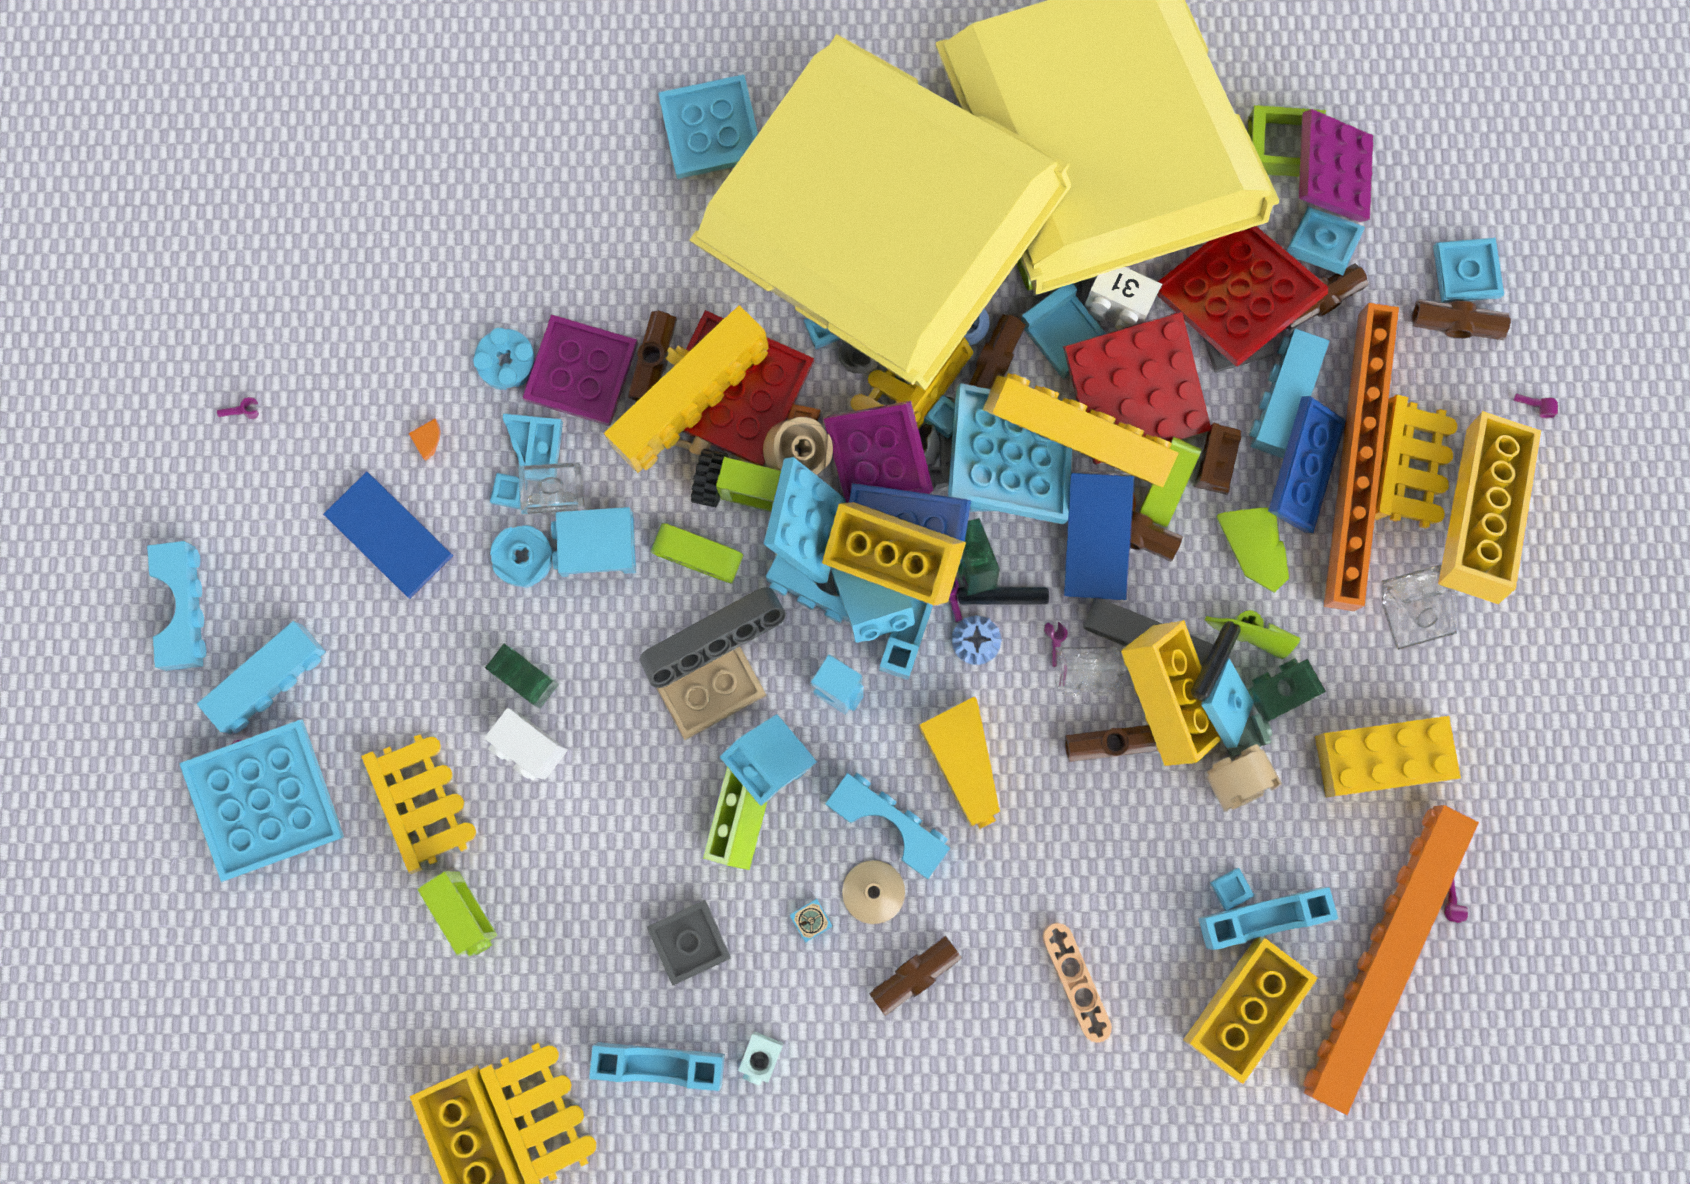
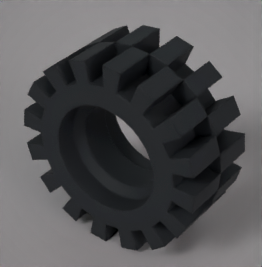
[691,449,729,508]

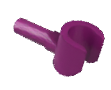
[1513,393,1558,418]
[217,397,259,419]
[948,578,963,622]
[1044,622,1068,667]
[1444,879,1468,923]

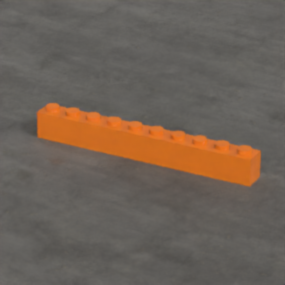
[1324,303,1399,611]
[1304,805,1479,1115]

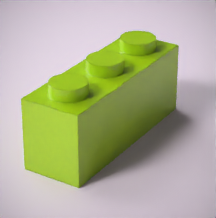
[703,766,768,870]

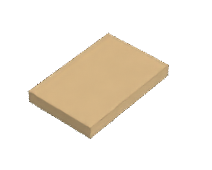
[657,647,767,740]

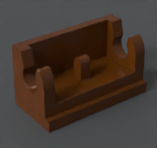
[1195,422,1242,495]

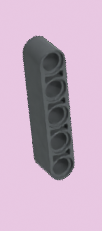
[639,587,786,688]
[1083,598,1236,667]

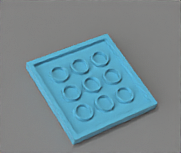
[948,383,1072,524]
[179,720,344,882]

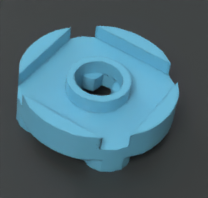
[473,328,536,390]
[490,525,553,588]

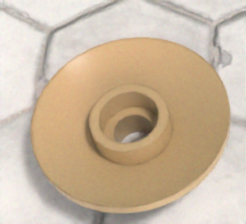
[842,860,905,924]

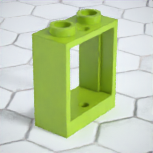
[1247,105,1326,177]
[716,457,781,512]
[417,871,498,957]

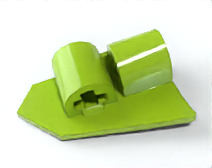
[1216,507,1289,593]
[1204,610,1301,660]

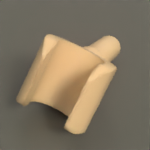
[674,436,711,455]

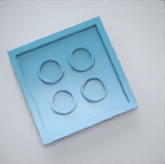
[658,74,758,179]
[764,457,846,583]

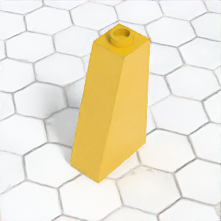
[918,696,1000,829]

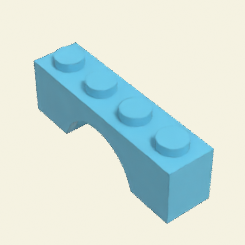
[147,541,206,671]
[766,555,850,623]
[879,596,933,680]
[811,654,864,715]
[825,773,950,879]
[1198,887,1339,950]
[589,1042,725,1091]

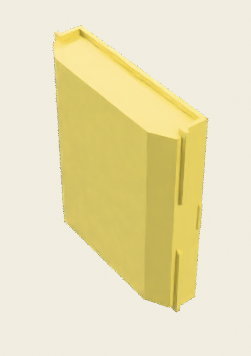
[935,0,1280,295]
[690,34,1072,390]

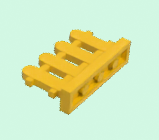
[850,337,974,429]
[1375,395,1458,529]
[361,734,476,874]
[479,1042,597,1184]

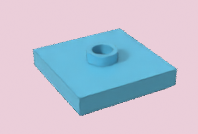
[1287,207,1365,275]
[1433,238,1504,303]
[1201,658,1254,748]

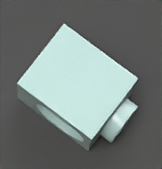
[738,1031,784,1085]

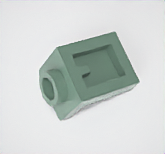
[1226,713,1272,757]

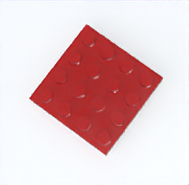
[1157,226,1329,367]
[682,310,815,467]
[1063,312,1211,465]

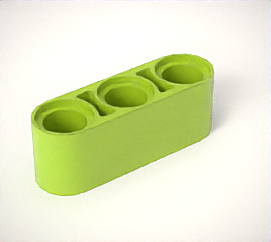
[1139,437,1202,528]
[650,523,744,584]

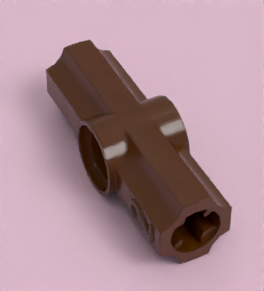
[1286,263,1369,331]
[1411,299,1511,341]
[628,310,677,402]
[969,314,1026,390]
[1130,511,1183,562]
[1065,725,1158,762]
[869,936,962,1016]

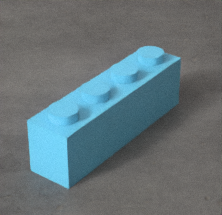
[1249,329,1330,458]
[197,621,326,734]

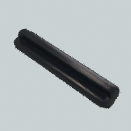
[958,587,1049,605]
[1191,621,1241,701]

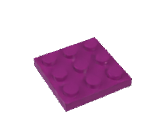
[1299,109,1374,223]
[523,314,638,426]
[824,401,933,503]

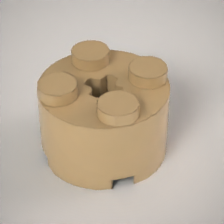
[763,417,833,475]
[1207,744,1282,812]

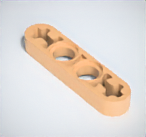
[1042,923,1112,1043]

